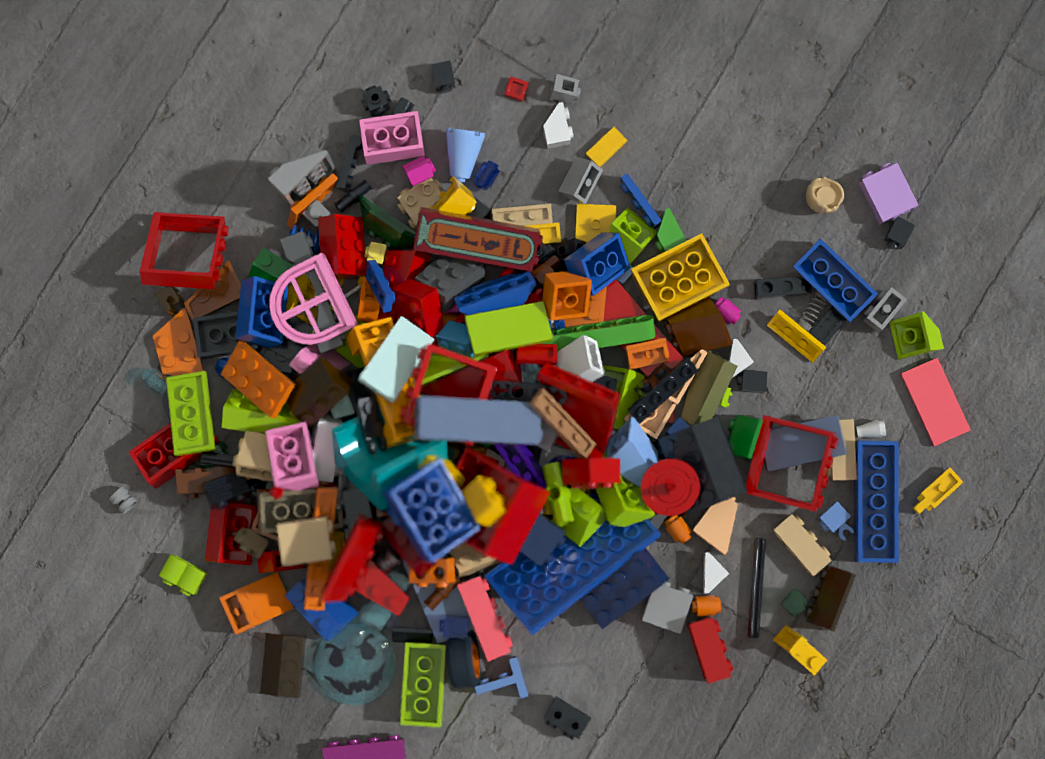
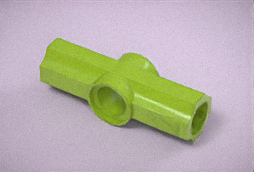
[542,462,574,526]

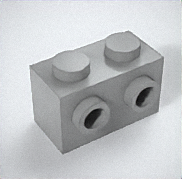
[558,157,603,204]
[863,287,907,333]

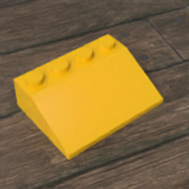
[631,233,730,321]

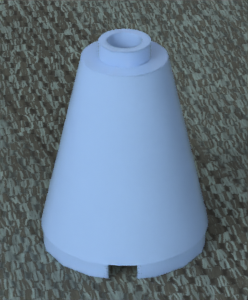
[446,128,485,182]

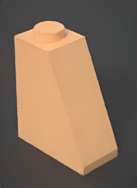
[692,497,738,555]

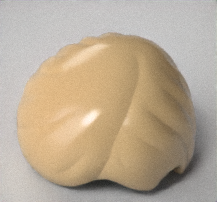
[806,177,844,214]

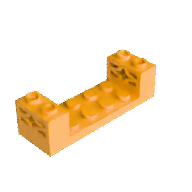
[346,317,420,449]

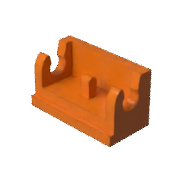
[625,338,670,370]

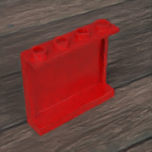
[537,363,621,458]

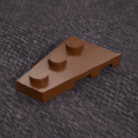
[184,260,241,321]

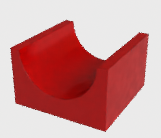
[456,447,550,565]

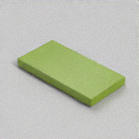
[464,301,553,356]
[166,371,215,456]

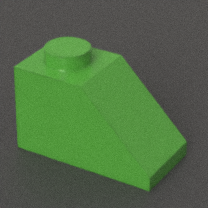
[655,208,687,253]

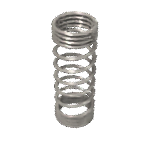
[796,291,827,332]

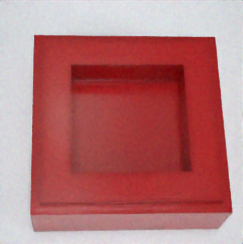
[504,76,529,102]

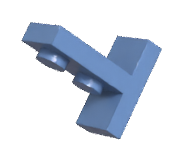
[475,656,528,698]

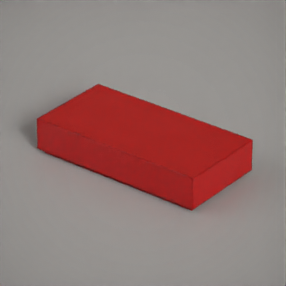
[516,344,557,365]

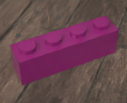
[322,735,406,759]

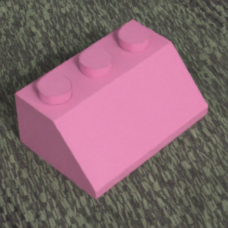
[359,111,425,165]
[266,422,319,491]

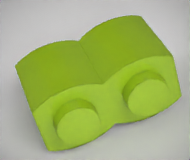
[159,554,208,596]

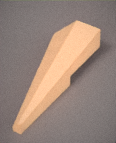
[623,349,708,439]

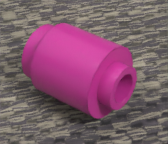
[715,297,741,325]

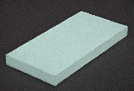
[358,316,435,403]

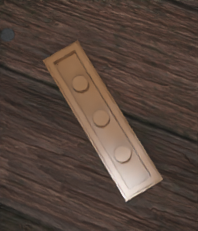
[529,388,596,458]

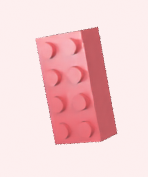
[457,576,513,661]

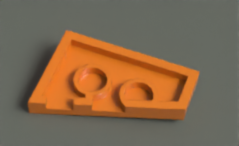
[287,173,339,229]

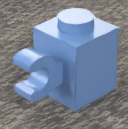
[817,501,854,541]

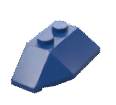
[454,271,536,315]

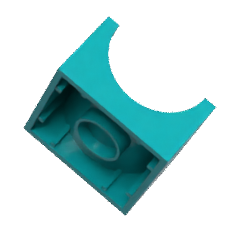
[332,406,447,511]

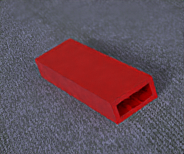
[604,280,684,378]
[420,349,525,400]

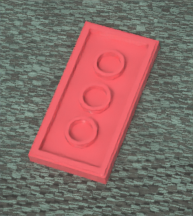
[900,358,971,447]

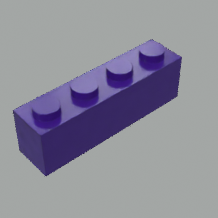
[494,444,547,489]

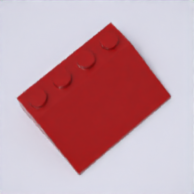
[321,513,384,602]

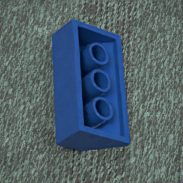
[793,238,878,322]

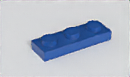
[620,173,662,229]
[365,260,395,312]

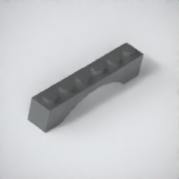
[280,231,346,354]

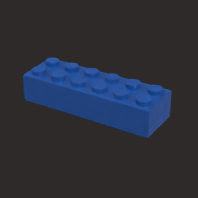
[854,441,899,563]

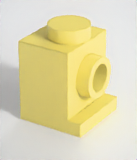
[365,242,388,268]

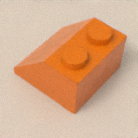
[542,272,592,321]

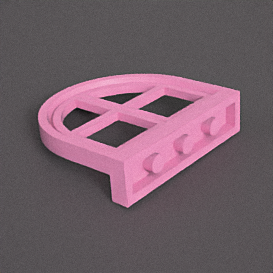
[270,253,358,344]

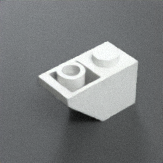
[543,102,573,149]

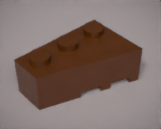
[175,467,236,499]

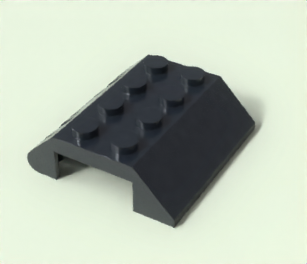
[653,416,748,517]

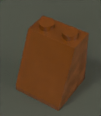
[665,297,733,356]

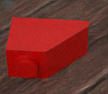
[257,550,305,574]

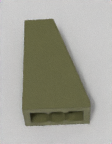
[681,350,738,426]

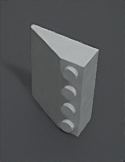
[268,150,337,207]

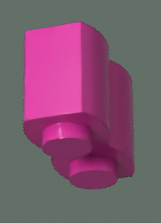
[402,156,436,187]

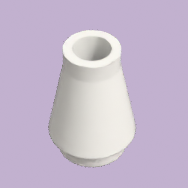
[856,419,886,439]

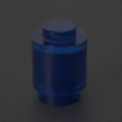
[473,160,500,191]

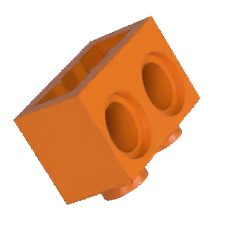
[357,278,380,323]
[409,557,455,587]

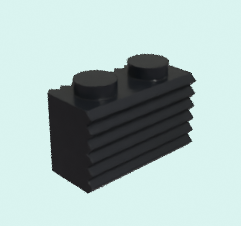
[203,472,251,510]

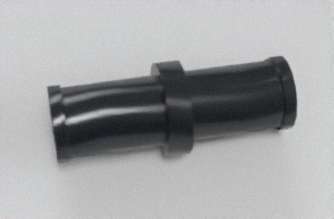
[334,179,372,213]

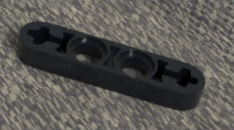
[489,380,568,405]

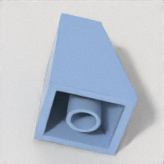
[606,416,658,488]

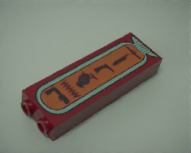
[413,207,543,272]

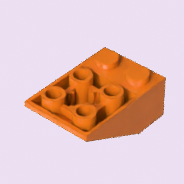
[219,572,294,635]

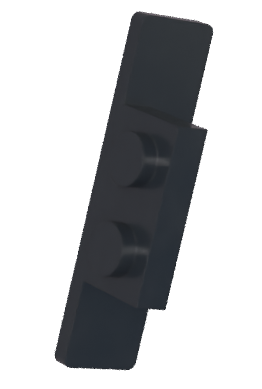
[628,357,698,424]

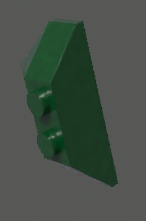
[359,195,416,250]

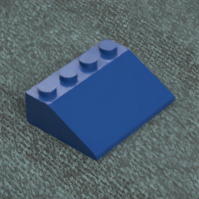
[381,458,481,563]

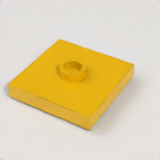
[575,204,616,243]

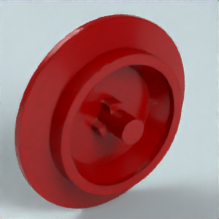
[641,459,700,516]

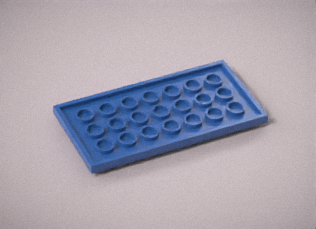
[484,491,661,635]

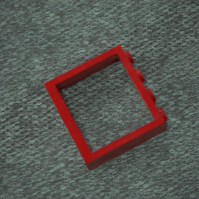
[140,212,229,289]
[399,343,497,446]
[746,415,838,511]

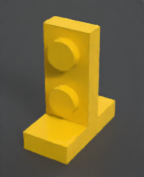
[773,625,827,676]

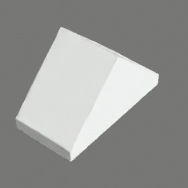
[728,339,754,378]
[703,553,729,593]

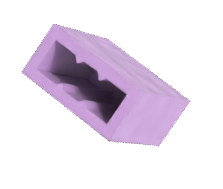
[859,163,918,225]

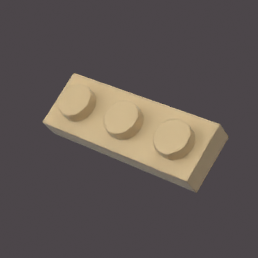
[492,204,553,226]

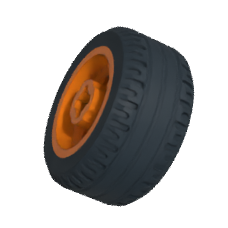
[446,634,481,689]

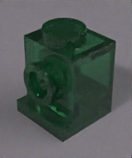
[779,589,808,618]

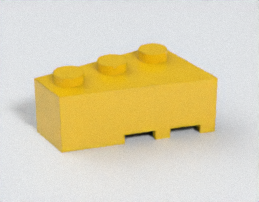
[416,176,477,226]

